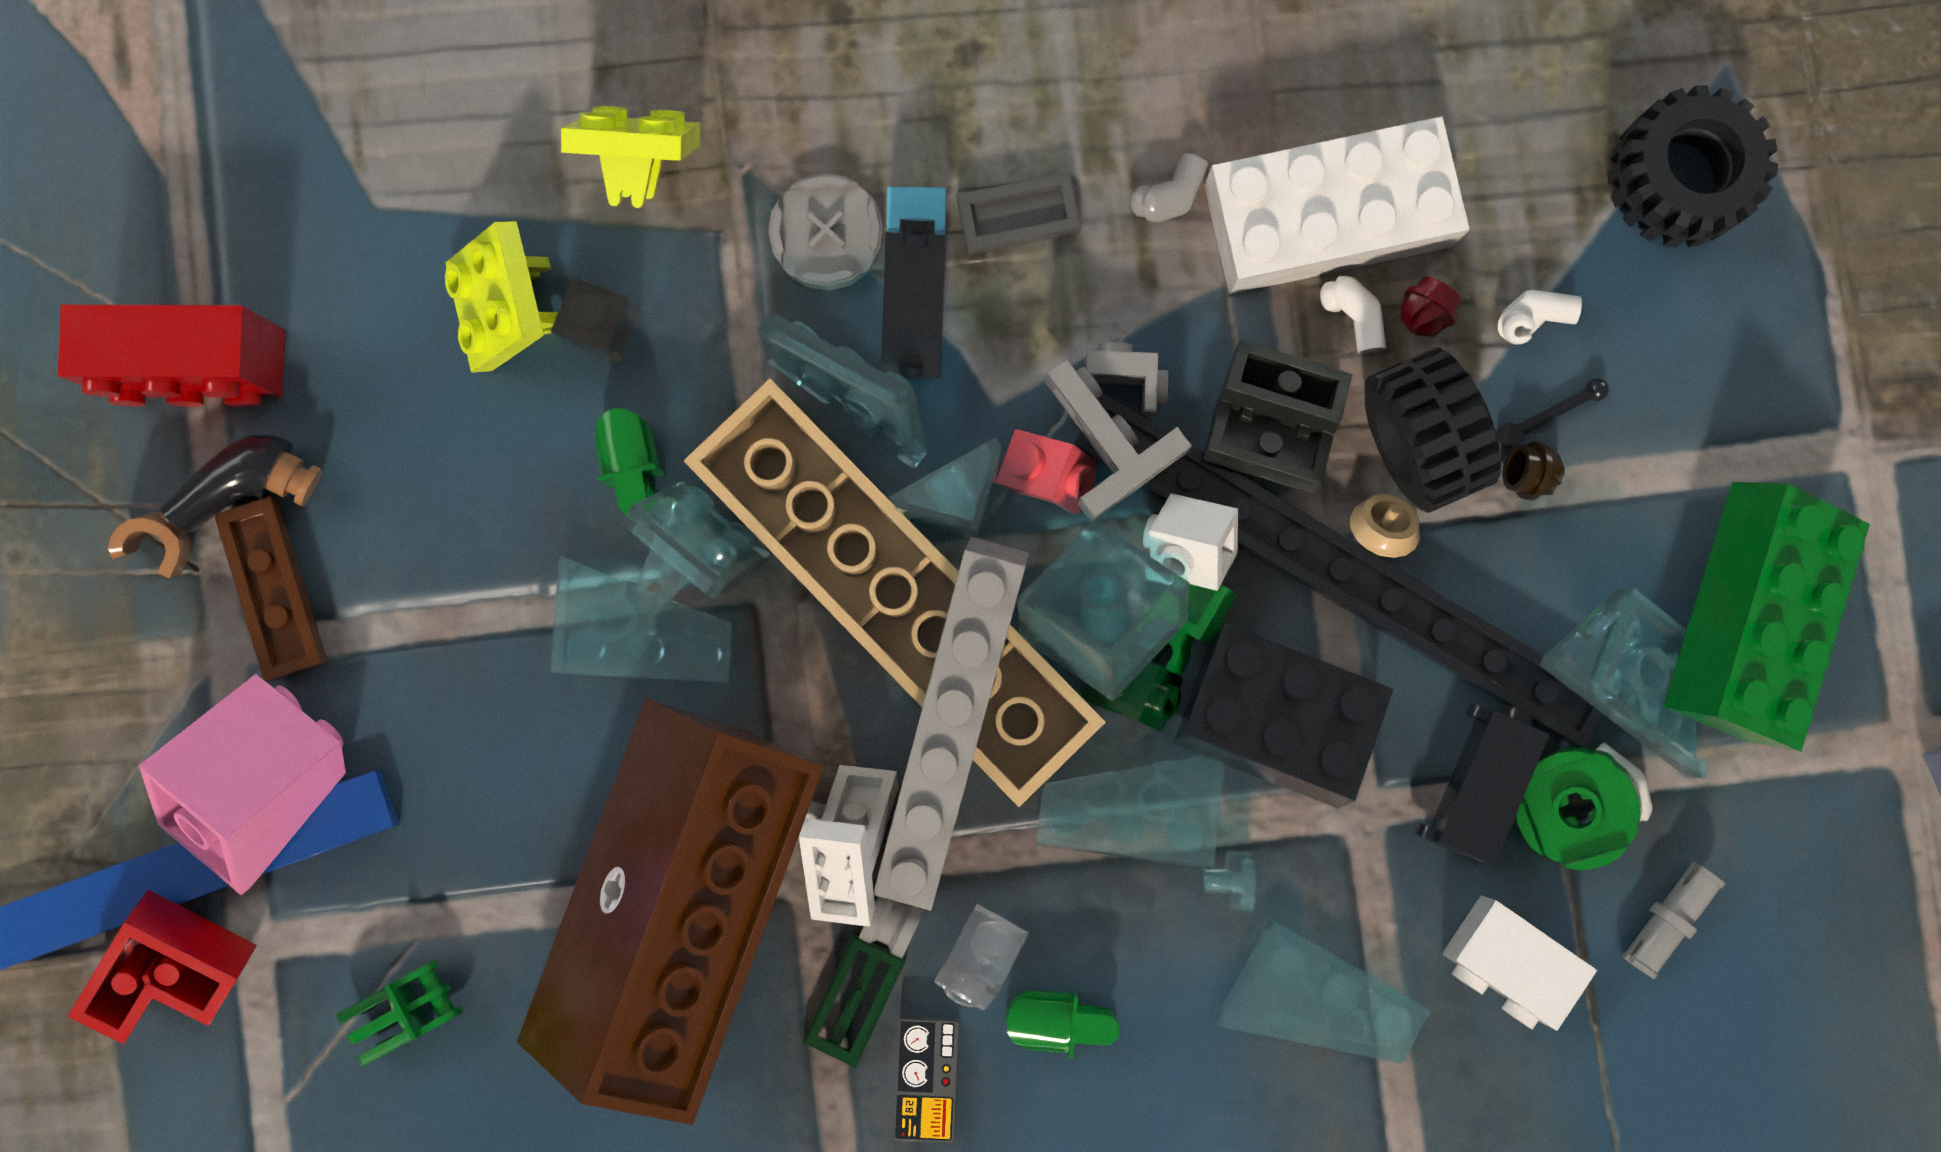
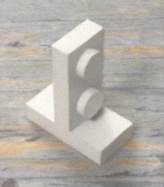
[799,765,899,927]

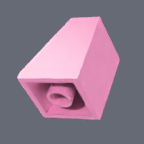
[139,674,346,896]

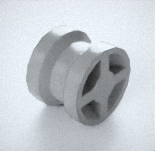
[859,896,925,959]

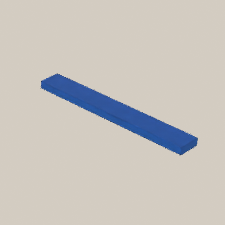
[0,770,400,971]

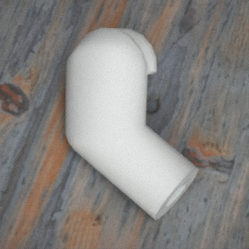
[1498,290,1582,345]

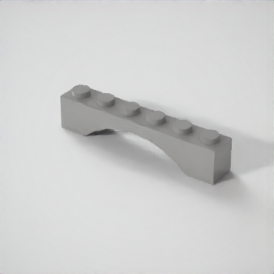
[874,537,1029,911]

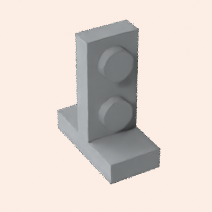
[1046,359,1192,523]

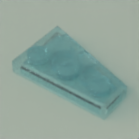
[1035,755,1225,869]

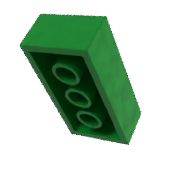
[1663,482,1870,752]

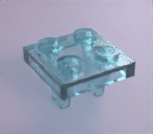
[621,481,771,605]

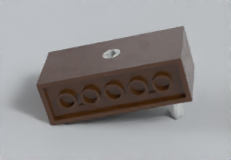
[517,697,826,1125]

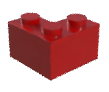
[67,889,257,1045]

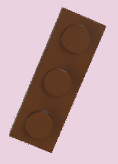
[214,496,328,682]

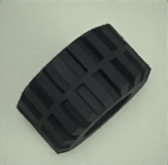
[1607,85,1778,248]
[1365,347,1501,513]

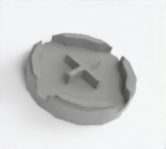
[768,173,884,291]

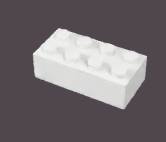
[1204,116,1470,295]

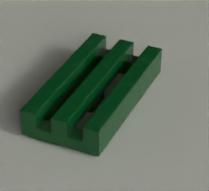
[802,931,907,1068]

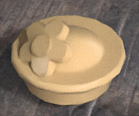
[1349,494,1420,558]

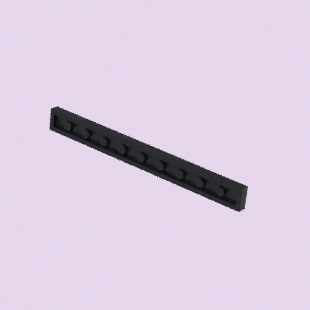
[1074,393,1613,748]

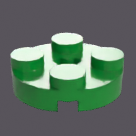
[1516,747,1642,870]

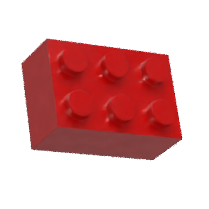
[57,304,285,407]

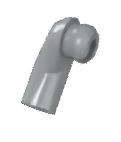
[1131,153,1208,222]

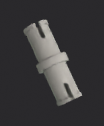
[1621,861,1726,980]

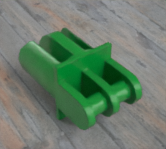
[595,408,665,523]
[336,960,463,1067]
[1006,989,1120,1059]

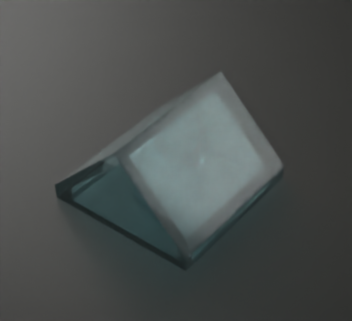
[889,438,1002,540]

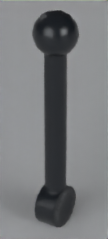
[1497,378,1609,447]

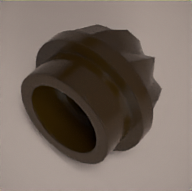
[1502,441,1565,500]

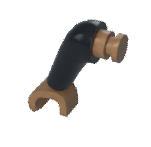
[108,435,322,579]

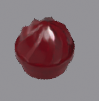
[1401,276,1462,337]

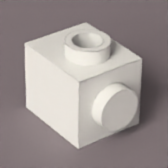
[1143,493,1238,591]

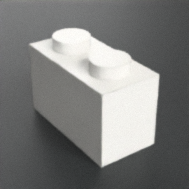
[1442,895,1597,1031]

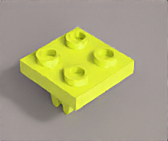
[561,106,701,208]
[445,221,565,373]

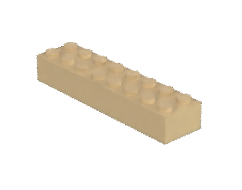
[684,378,1106,807]

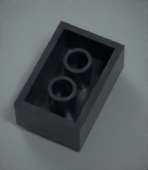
[1173,623,1394,809]

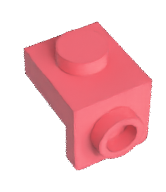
[995,429,1097,514]

